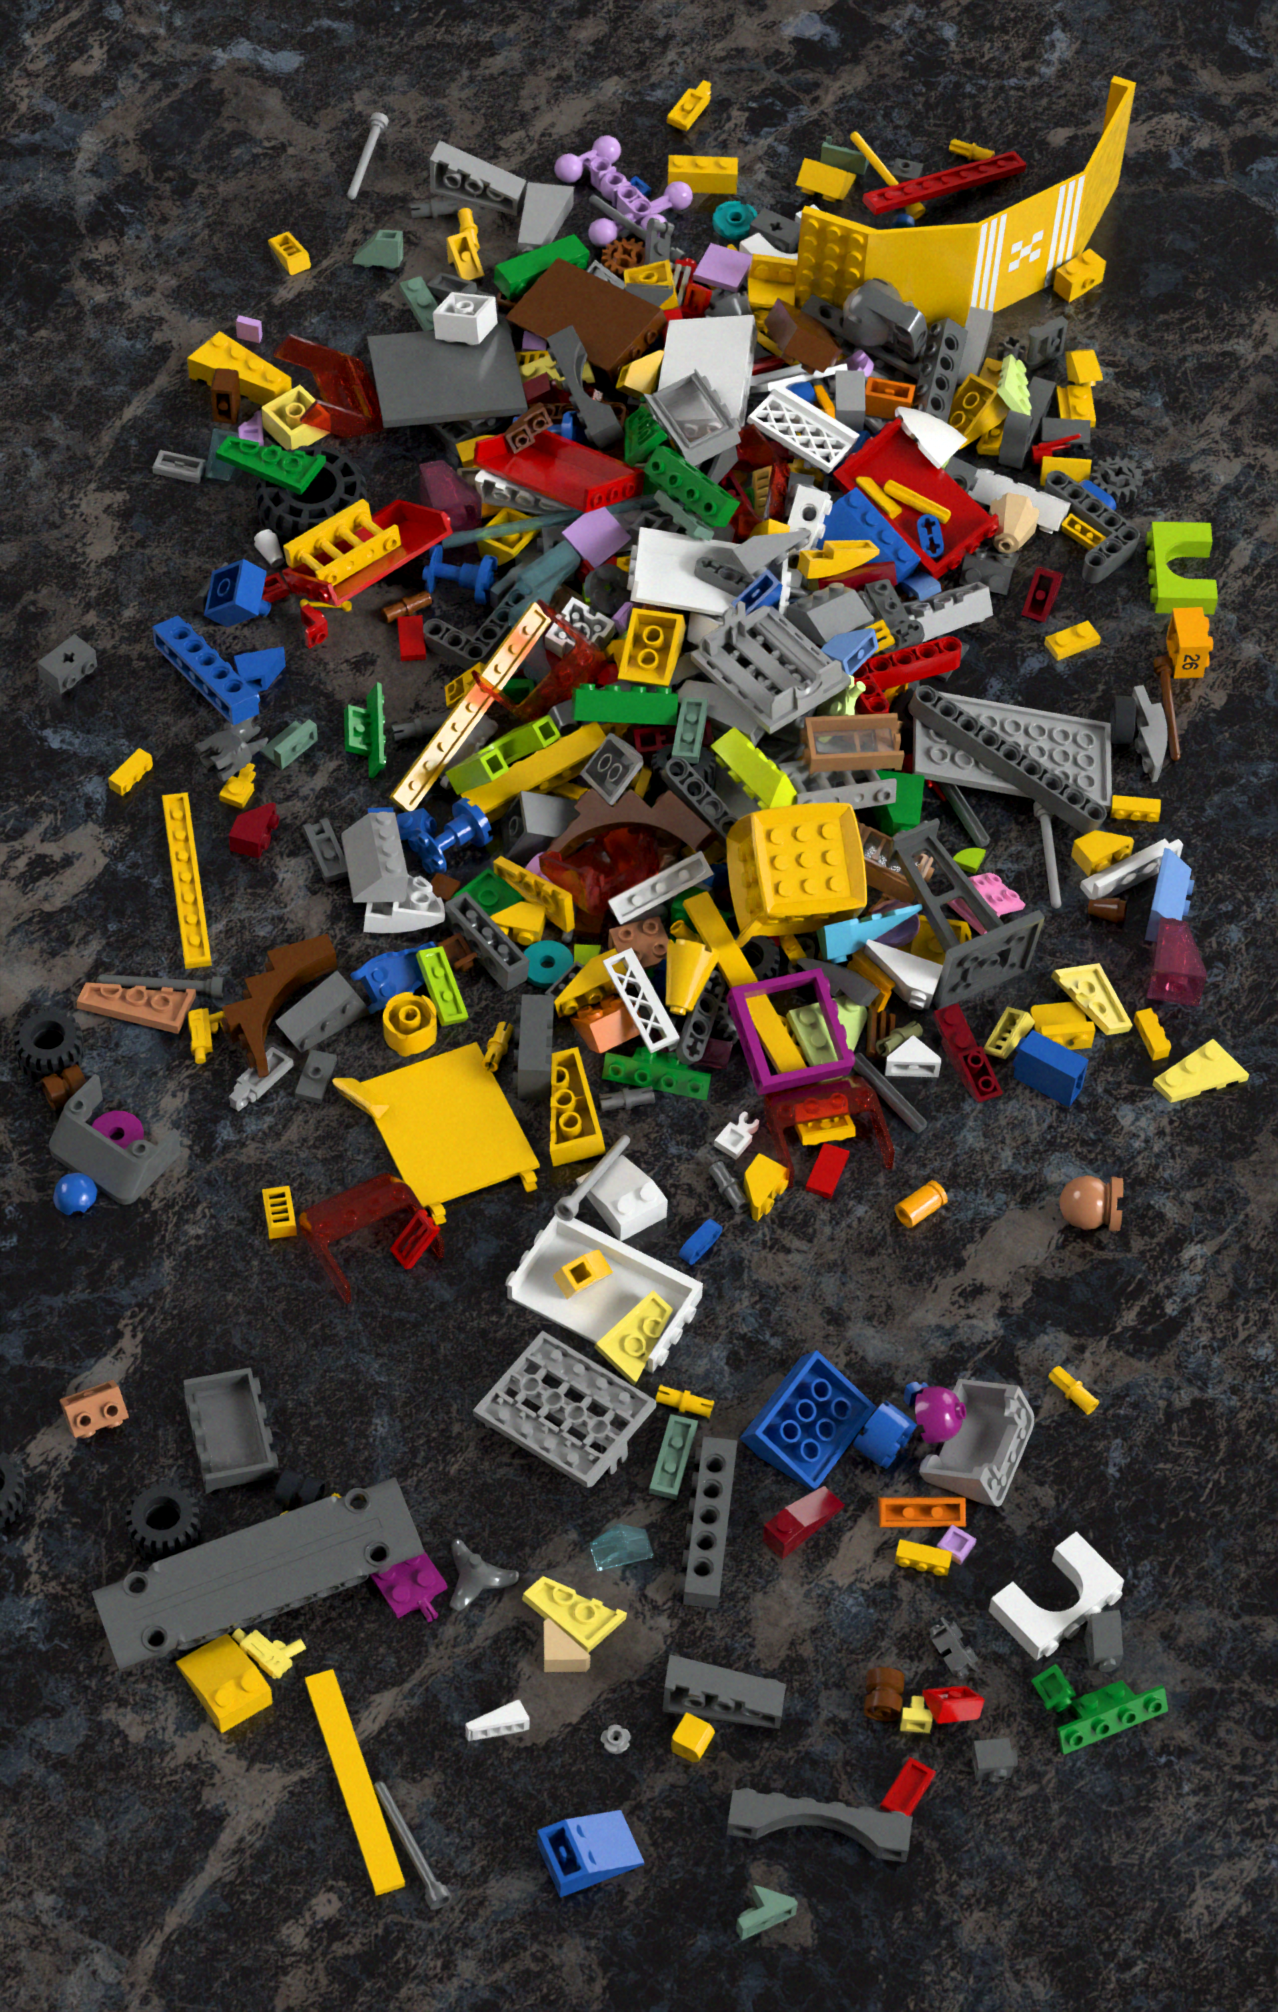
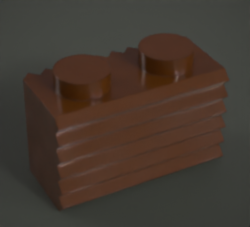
[210,368,241,424]

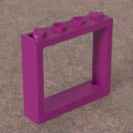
[726,968,855,1095]

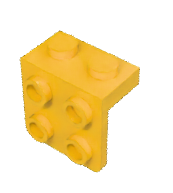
[1030,1002,1095,1050]

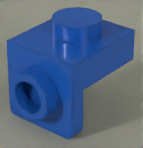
[396,808,437,840]

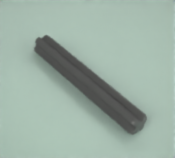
[936,781,990,848]
[853,1053,927,1133]

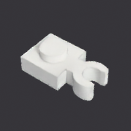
[714,1112,759,1159]

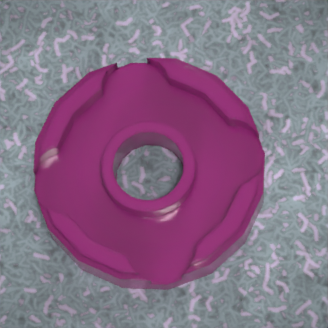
[91,1111,145,1150]

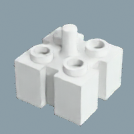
[545,597,615,673]

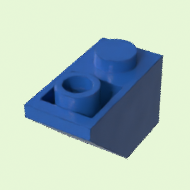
[234,647,285,692]

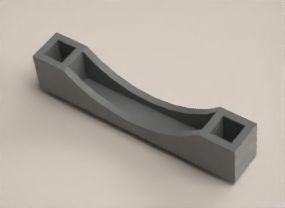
[547,325,625,450]
[629,445,738,546]
[727,1788,912,1862]

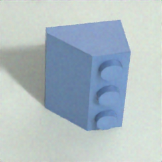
[1145,848,1194,946]

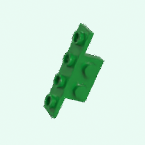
[344,682,386,778]
[602,1047,711,1101]
[1057,1680,1168,1755]

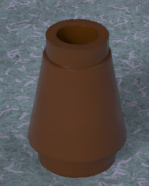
[1088,898,1127,923]

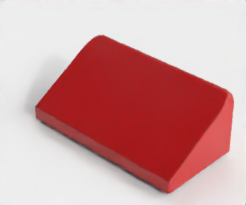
[752,355,785,376]
[922,1686,985,1724]

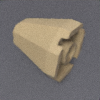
[989,493,1040,554]

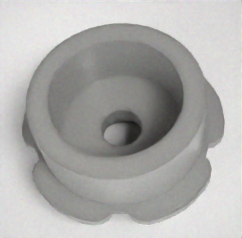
[601,1725,631,1754]

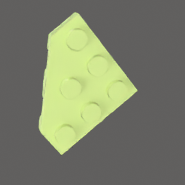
[786,995,868,1085]

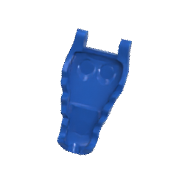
[350,942,437,1014]

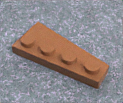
[76,983,196,1034]

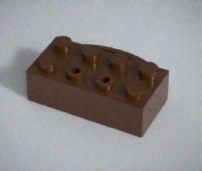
[763,298,843,375]

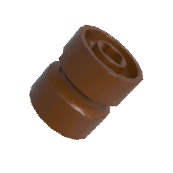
[41,1064,86,1111]
[863,1667,905,1722]

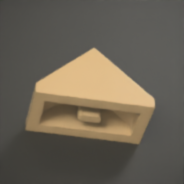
[544,1618,590,1672]

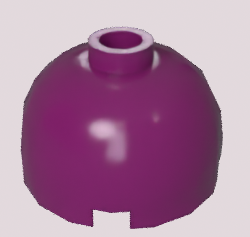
[915,1386,966,1444]

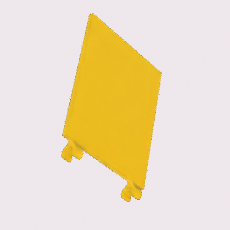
[361,1042,540,1225]

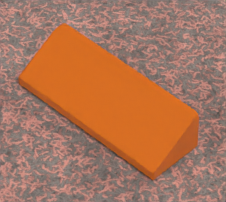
[878,1496,966,1527]

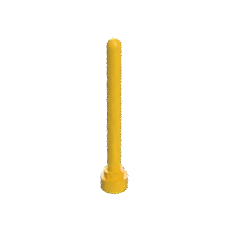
[850,132,926,220]

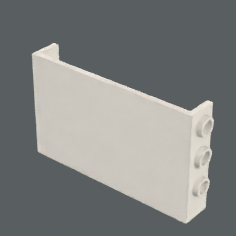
[653,315,758,440]
[627,527,791,617]
[506,1214,703,1373]

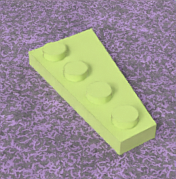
[997,354,1032,416]

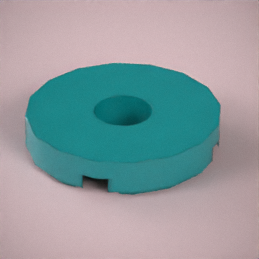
[712,201,758,240]
[523,940,574,989]

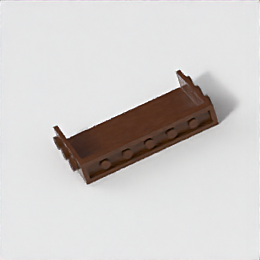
[505,257,669,385]

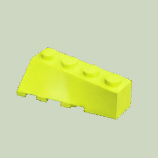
[711,727,797,810]

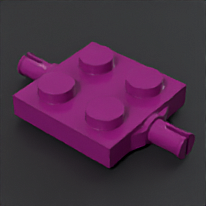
[369,1551,447,1622]

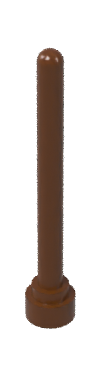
[1153,656,1181,761]

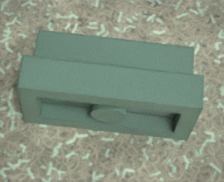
[260,719,318,770]

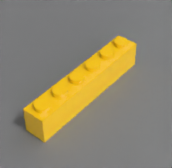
[461,721,606,824]

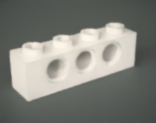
[787,485,833,589]

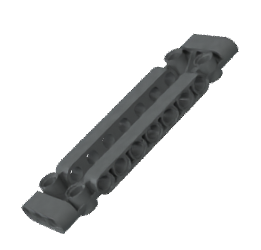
[92,1477,424,1670]

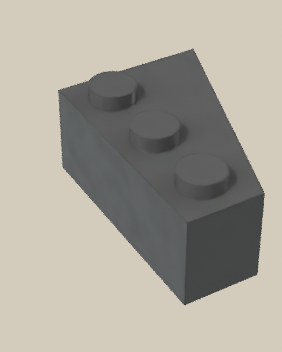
[275,971,369,1053]

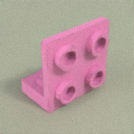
[947,873,1025,935]

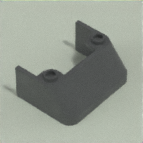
[49,1074,181,1205]

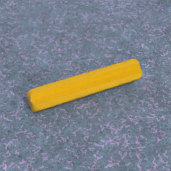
[884,480,951,524]

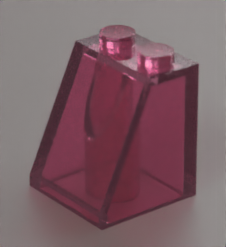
[419,460,482,538]
[1147,917,1207,1007]

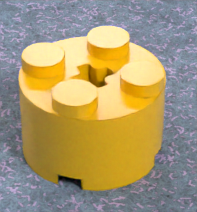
[383,992,437,1057]

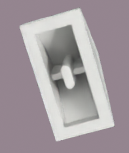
[885,1035,941,1077]

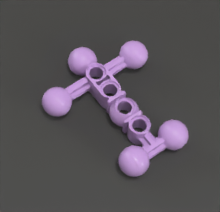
[554,135,693,248]

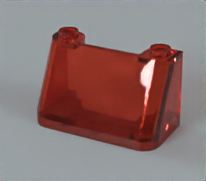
[538,828,660,916]

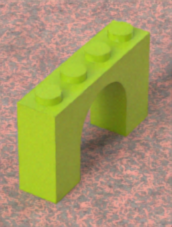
[1145,522,1218,615]
[445,715,561,795]

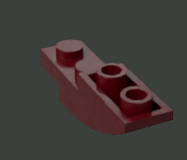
[932,1003,1003,1103]

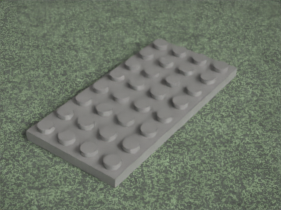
[912,688,1112,812]

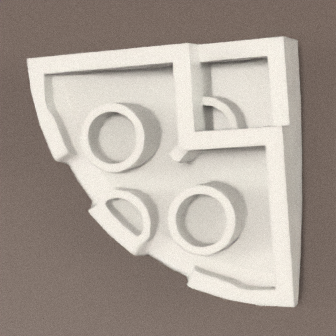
[895,406,968,469]
[364,875,445,933]

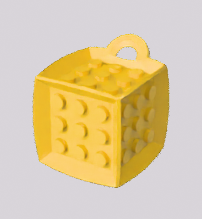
[726,803,867,948]

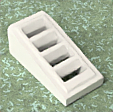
[466,1700,529,1741]

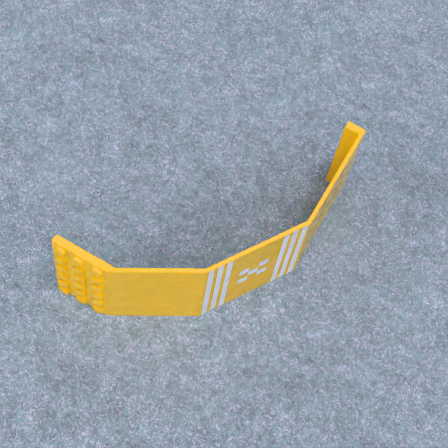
[794,76,1136,330]

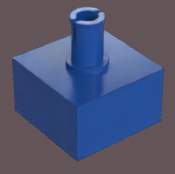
[204,559,271,627]

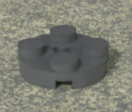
[584,564,631,615]

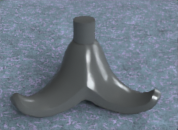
[449,1539,519,1611]

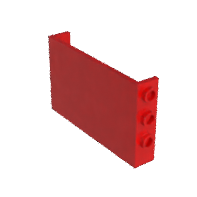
[833,418,999,580]
[473,430,645,513]
[282,499,453,607]

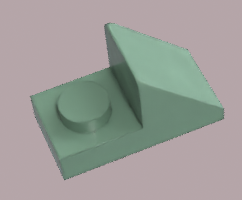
[736,1885,797,1940]

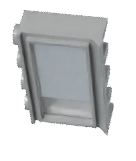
[643,369,741,466]

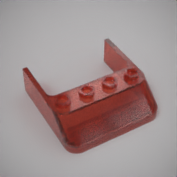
[273,334,384,438]
[729,423,790,541]
[471,599,608,723]
[763,1075,895,1189]
[299,1173,444,1304]

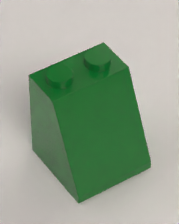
[870,770,925,838]

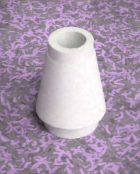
[254,529,285,567]

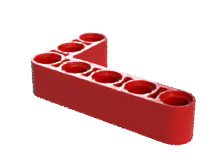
[851,637,962,715]

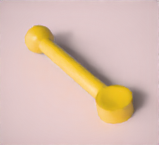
[299,599,352,611]

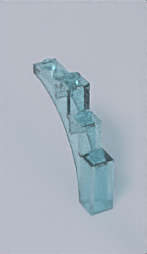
[508,539,581,706]

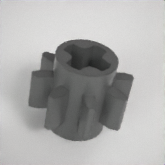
[997,336,1026,361]

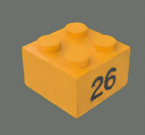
[1166,607,1213,679]

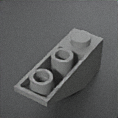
[730,530,812,579]

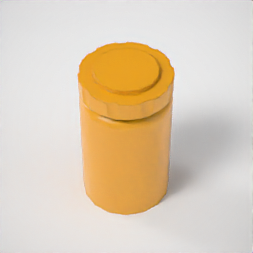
[895,1180,948,1228]

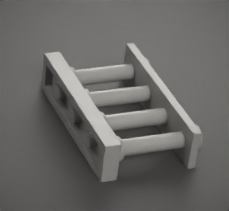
[778,749,897,809]

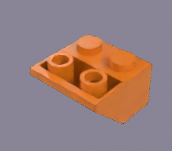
[865,376,918,422]
[570,995,646,1053]

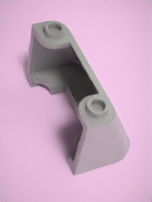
[919,1379,1034,1506]

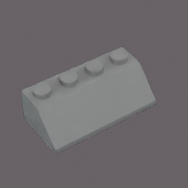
[341,812,408,902]

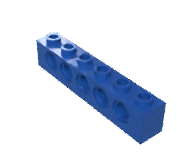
[152,616,260,726]

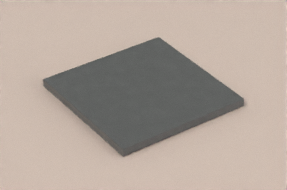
[367,323,528,428]

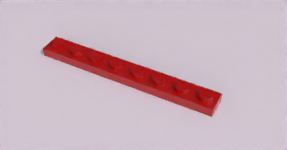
[863,151,1027,215]

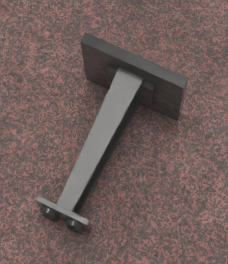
[885,818,1045,1010]

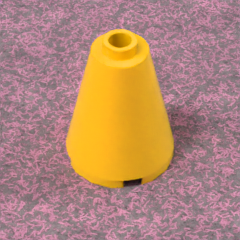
[666,939,720,1016]

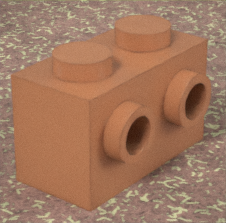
[60,1380,129,1438]

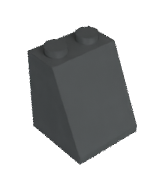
[499,791,582,863]

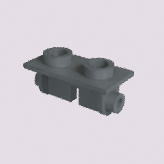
[929,1617,980,1680]

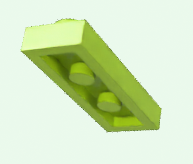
[416,946,469,1026]

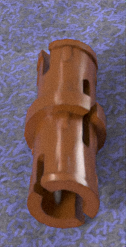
[381,590,432,624]

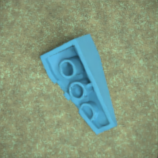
[816,904,923,964]

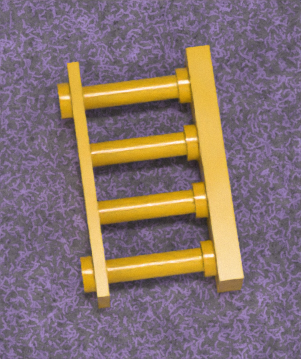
[283,499,401,586]

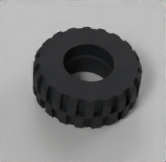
[256,445,367,545]

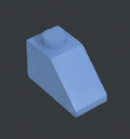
[821,628,879,676]

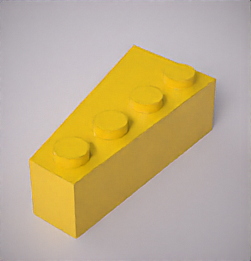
[187,331,292,406]
[550,1047,606,1167]

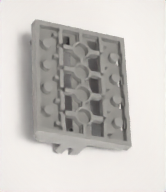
[691,601,851,734]
[473,1331,656,1488]

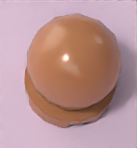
[1059,1175,1123,1232]

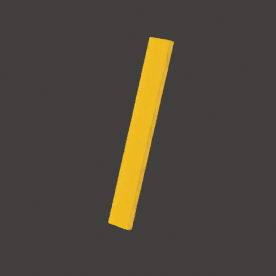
[162,792,212,969]
[683,891,807,1074]
[305,1669,405,1896]

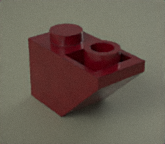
[522,372,571,404]
[229,802,280,858]

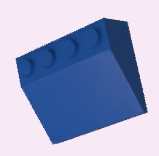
[808,487,921,600]
[740,1350,876,1491]

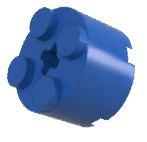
[853,1400,917,1469]

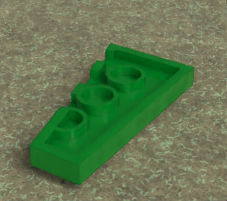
[625,405,668,467]
[216,436,326,495]

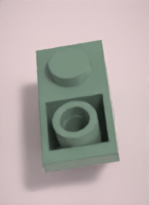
[353,230,403,268]

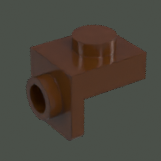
[437,932,478,973]

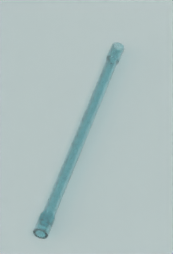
[442,491,681,549]

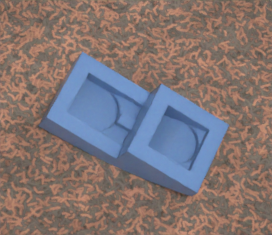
[898,572,941,601]

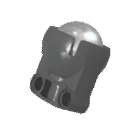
[842,277,927,361]

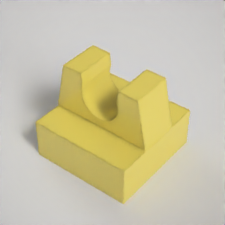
[900,1696,933,1733]

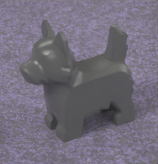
[195,716,268,782]

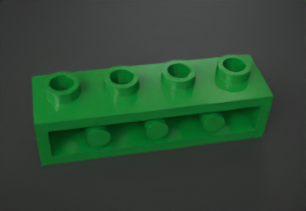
[494,234,589,300]
[643,445,740,528]
[571,683,678,725]

